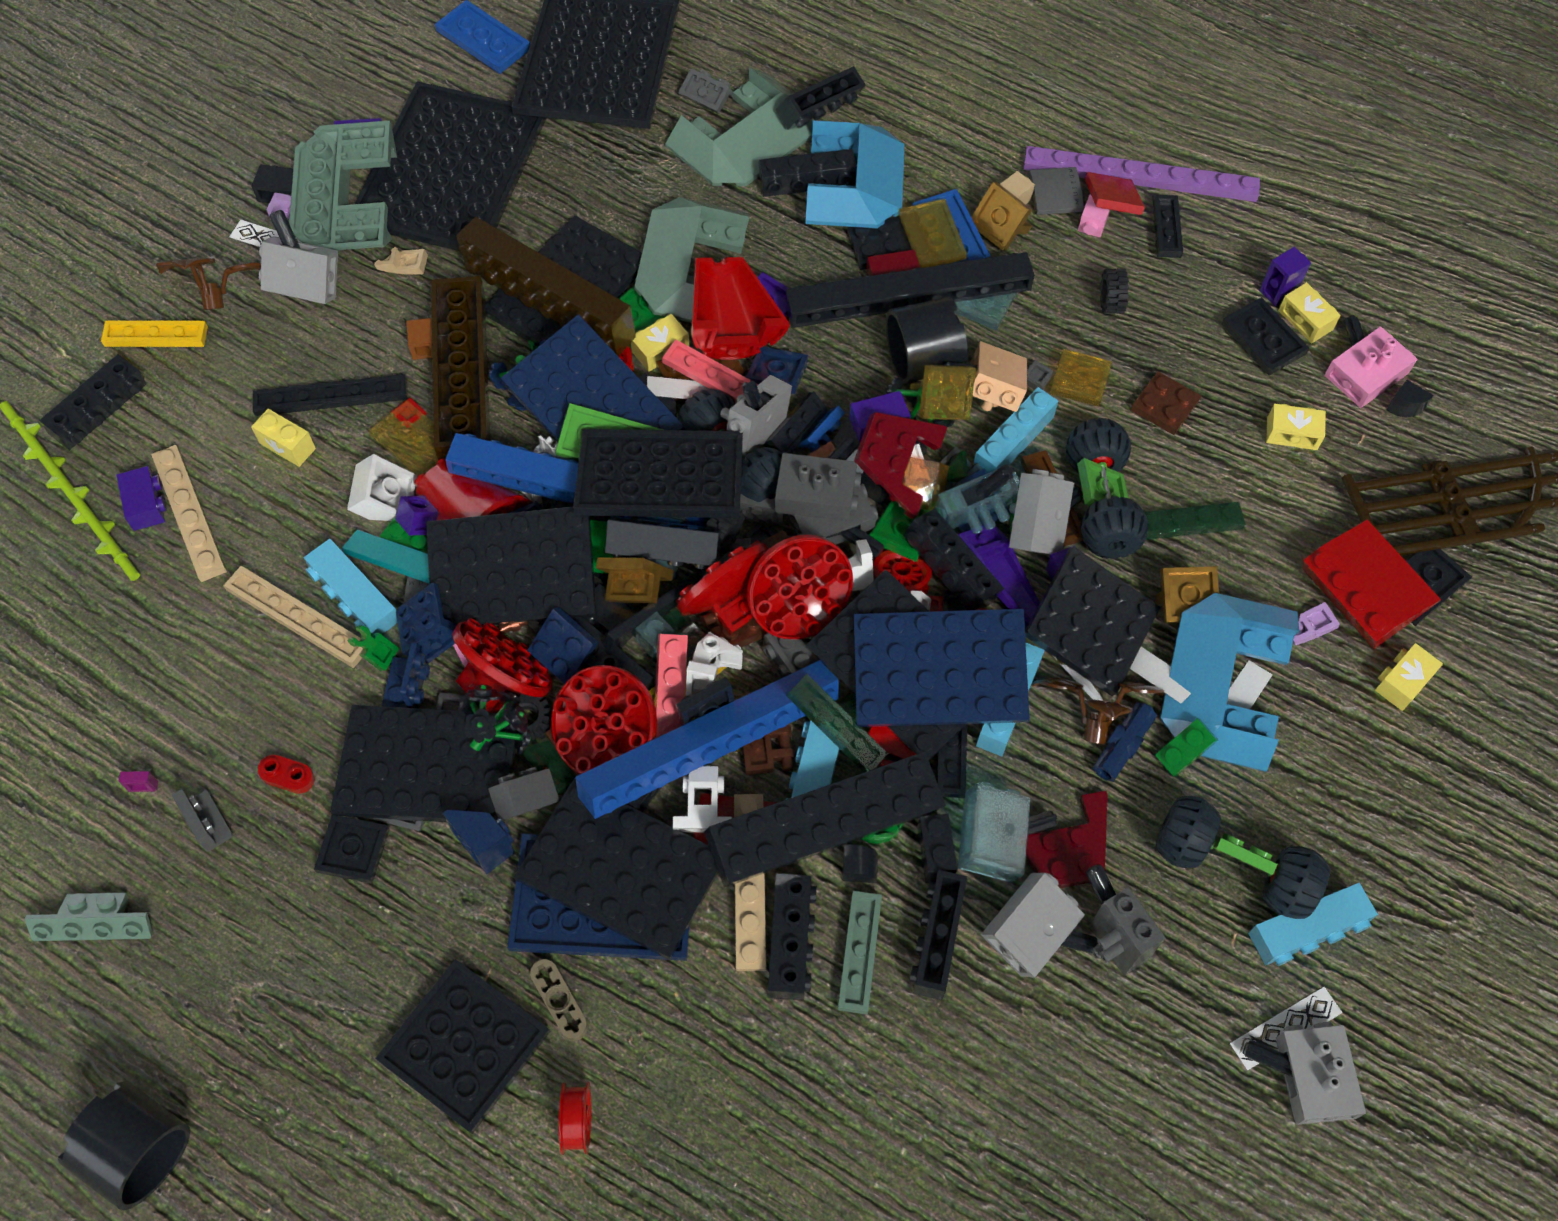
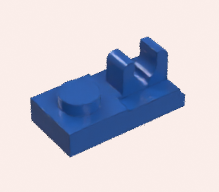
[798,405,845,452]

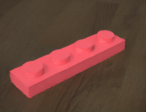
[662,339,758,403]
[655,634,688,739]

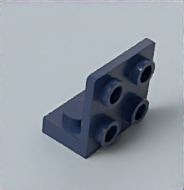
[396,583,457,664]
[382,642,430,709]

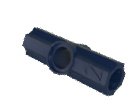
[1093,702,1157,782]

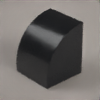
[1386,380,1434,417]
[843,844,878,883]

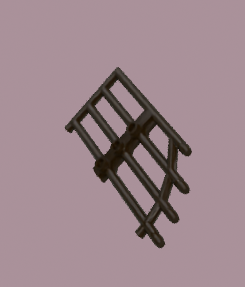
[1342,446,1558,555]

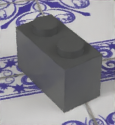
[488,767,560,821]

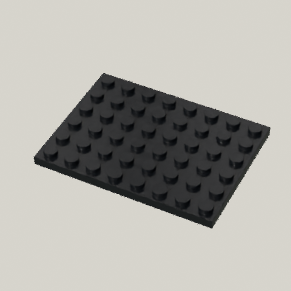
[512,0,679,129]
[355,81,547,251]

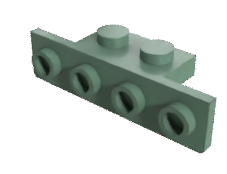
[25,893,153,941]

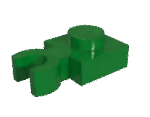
[347,625,400,671]

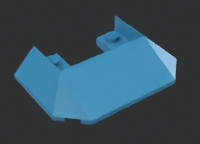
[805,120,905,228]
[1160,593,1300,772]

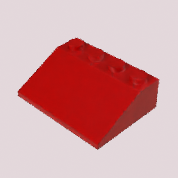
[1302,519,1441,649]

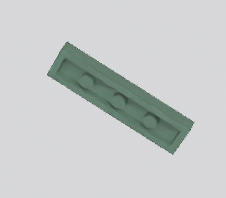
[838,891,882,1015]

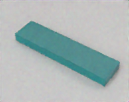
[342,530,430,584]

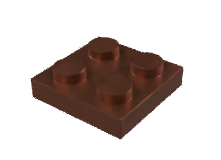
[1131,371,1201,436]

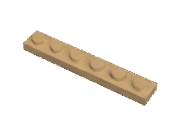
[151,445,227,582]
[223,566,363,668]
[734,794,766,971]

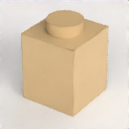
[1000,171,1035,204]

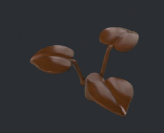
[156,258,261,310]
[1032,677,1165,744]

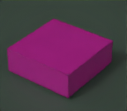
[119,771,158,792]

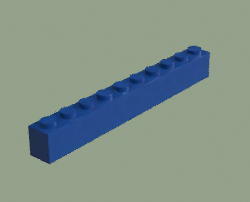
[445,433,709,527]
[575,660,839,819]

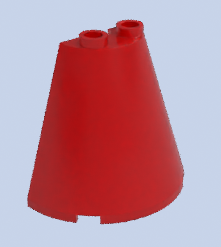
[691,257,790,360]
[414,458,532,520]

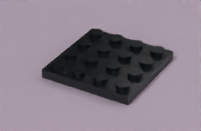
[1025,546,1160,696]
[375,959,551,1134]

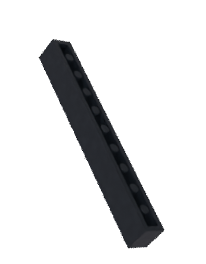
[786,252,1035,328]

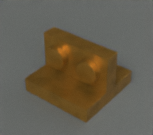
[971,182,1032,251]
[596,558,673,603]
[1155,566,1219,623]

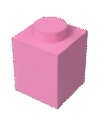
[1078,194,1110,238]

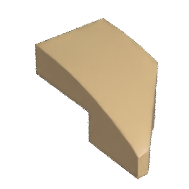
[374,247,428,275]

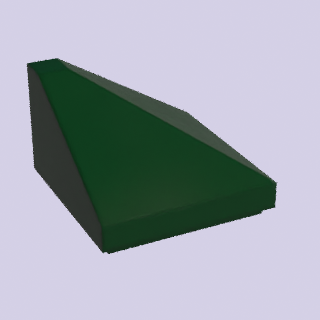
[941,451,968,482]

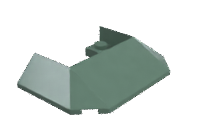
[665,67,813,186]
[289,121,397,250]
[634,197,749,323]

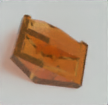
[902,457,949,511]

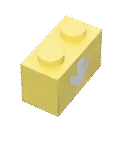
[1278,282,1341,344]
[631,314,689,372]
[1266,404,1326,450]
[251,409,316,467]
[1375,643,1443,711]

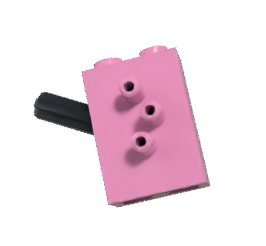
[1324,315,1417,408]

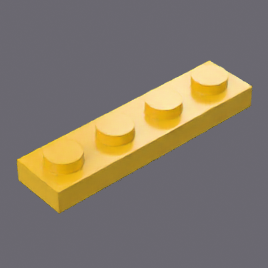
[101,320,208,347]

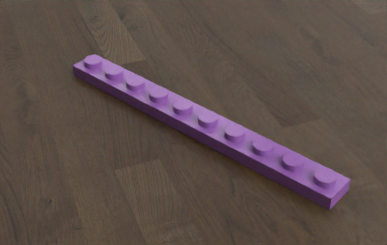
[1023,146,1260,202]

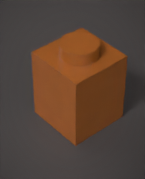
[406,318,432,360]

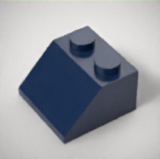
[443,810,514,875]

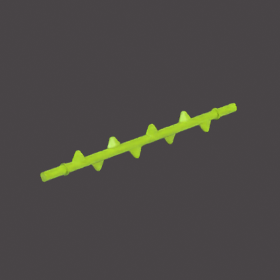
[0,401,140,581]

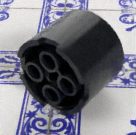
[886,297,968,385]
[58,1081,190,1210]

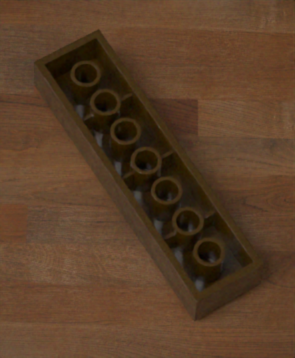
[456,217,636,356]
[431,276,491,461]

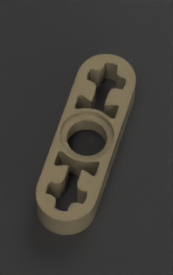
[530,959,588,1041]

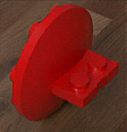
[747,535,853,639]
[676,540,769,635]
[452,618,552,713]
[551,665,657,774]

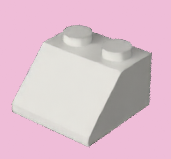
[347,454,417,521]

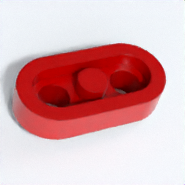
[258,755,315,794]

